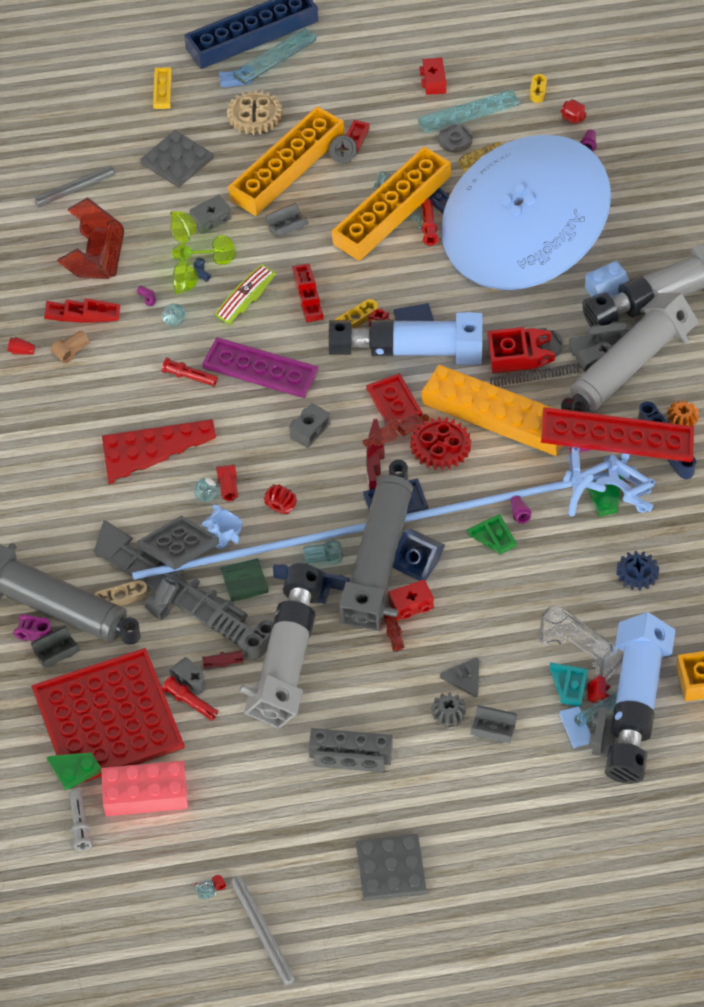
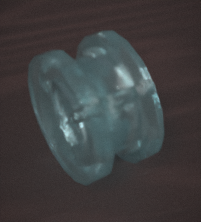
[195,880,216,899]

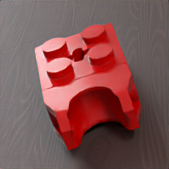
[487,327,555,374]

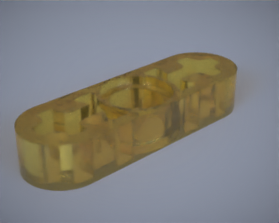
[458,142,503,171]

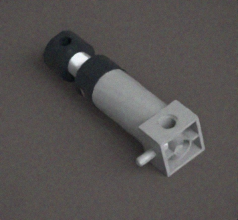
[582,243,704,327]
[239,563,324,729]

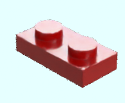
[342,120,370,152]

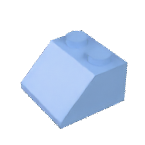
[585,261,629,297]

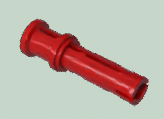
[421,199,439,246]
[162,357,218,387]
[162,676,219,721]

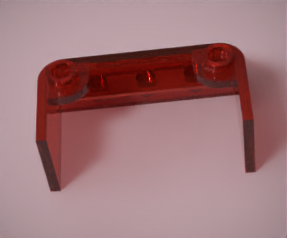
[57,197,124,279]

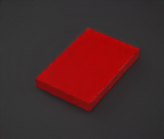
[366,373,423,429]

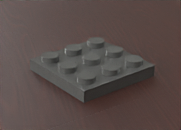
[140,130,214,188]
[137,515,220,570]
[356,834,427,901]

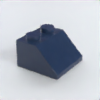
[392,529,445,581]

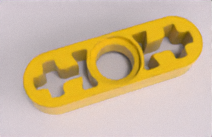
[335,299,378,328]

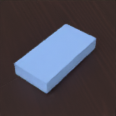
[559,706,591,749]

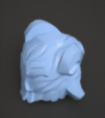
[202,505,243,549]

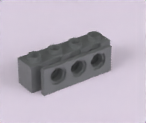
[309,728,393,773]

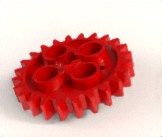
[410,417,471,471]

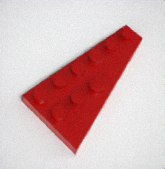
[102,419,216,485]

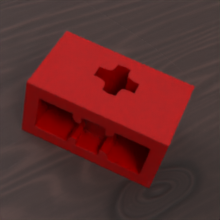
[419,57,446,95]
[388,579,434,621]

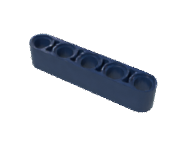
[638,401,696,479]

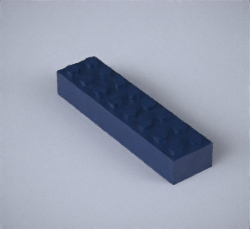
[184,0,318,69]

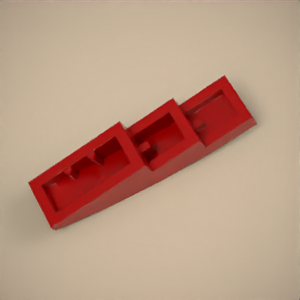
[292,263,324,323]
[44,298,120,323]

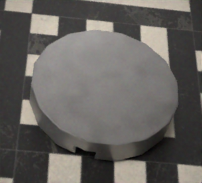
[439,124,473,153]

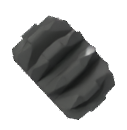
[431,692,466,727]

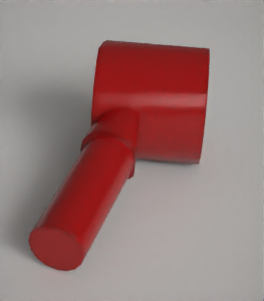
[195,875,226,891]

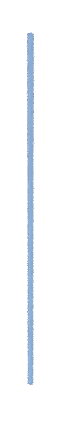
[132,465,636,580]

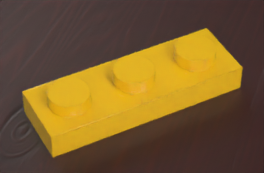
[153,67,172,109]

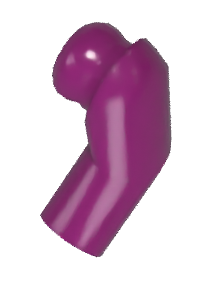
[137,285,156,306]

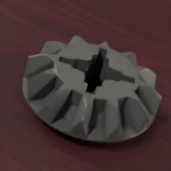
[329,136,357,164]

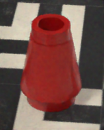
[7,336,35,355]

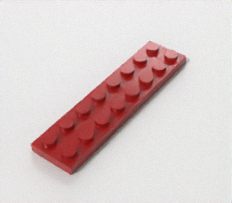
[540,407,694,462]

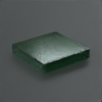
[221,558,269,602]

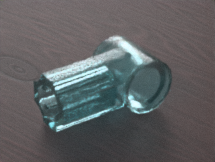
[304,539,343,564]

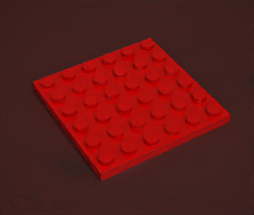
[31,648,185,784]

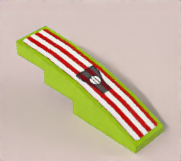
[214,264,276,326]

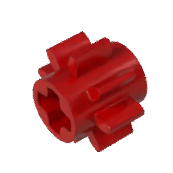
[368,309,390,327]

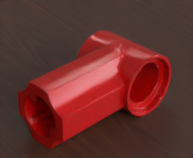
[216,464,238,502]

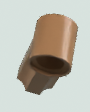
[51,331,90,363]

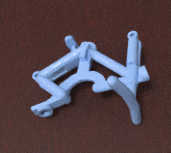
[563,447,656,517]

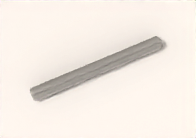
[231,876,295,986]

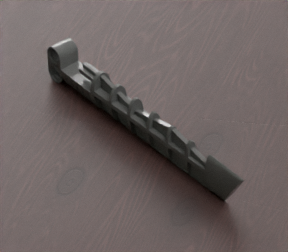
[94,520,273,659]

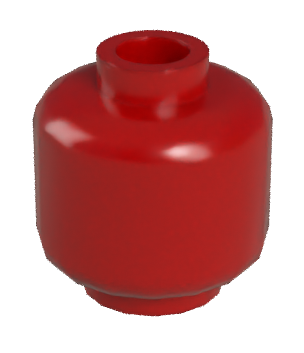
[560,99,587,125]

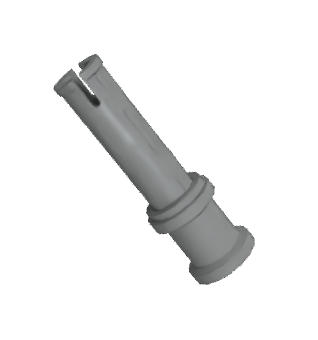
[69,789,92,851]

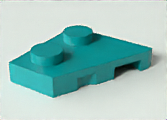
[549,662,588,707]

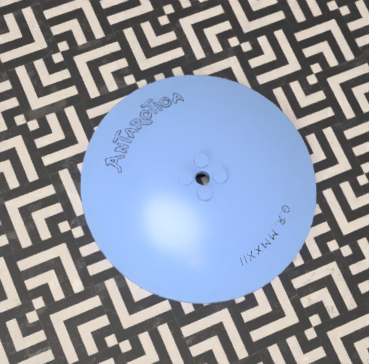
[442,135,611,290]

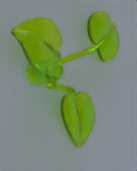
[170,211,236,294]

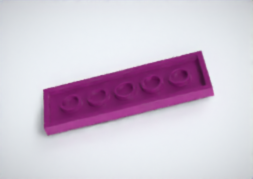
[202,337,318,398]

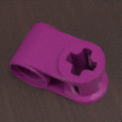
[13,614,53,641]

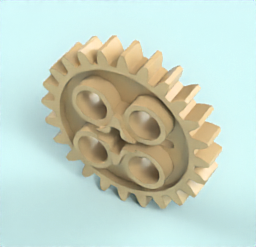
[227,89,282,135]

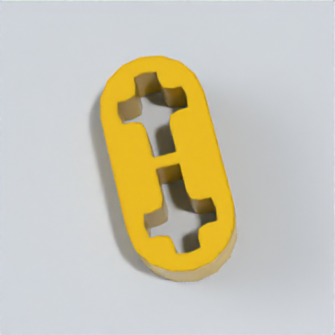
[530,74,547,103]

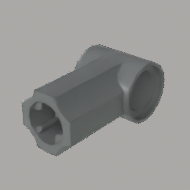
[145,577,179,620]

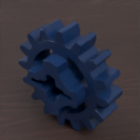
[616,551,659,591]

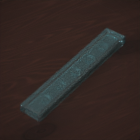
[233,28,317,85]
[418,90,519,133]

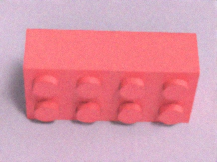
[101,760,188,817]

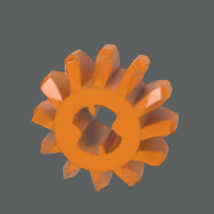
[667,399,699,426]

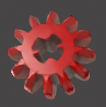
[263,484,297,514]

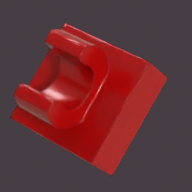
[587,675,611,703]

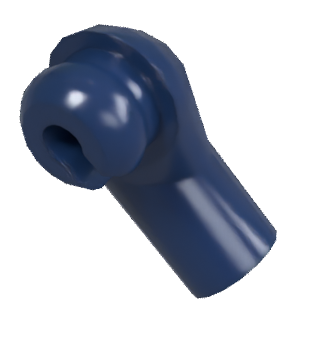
[193,257,211,282]

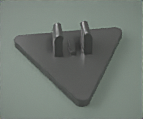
[440,658,479,697]

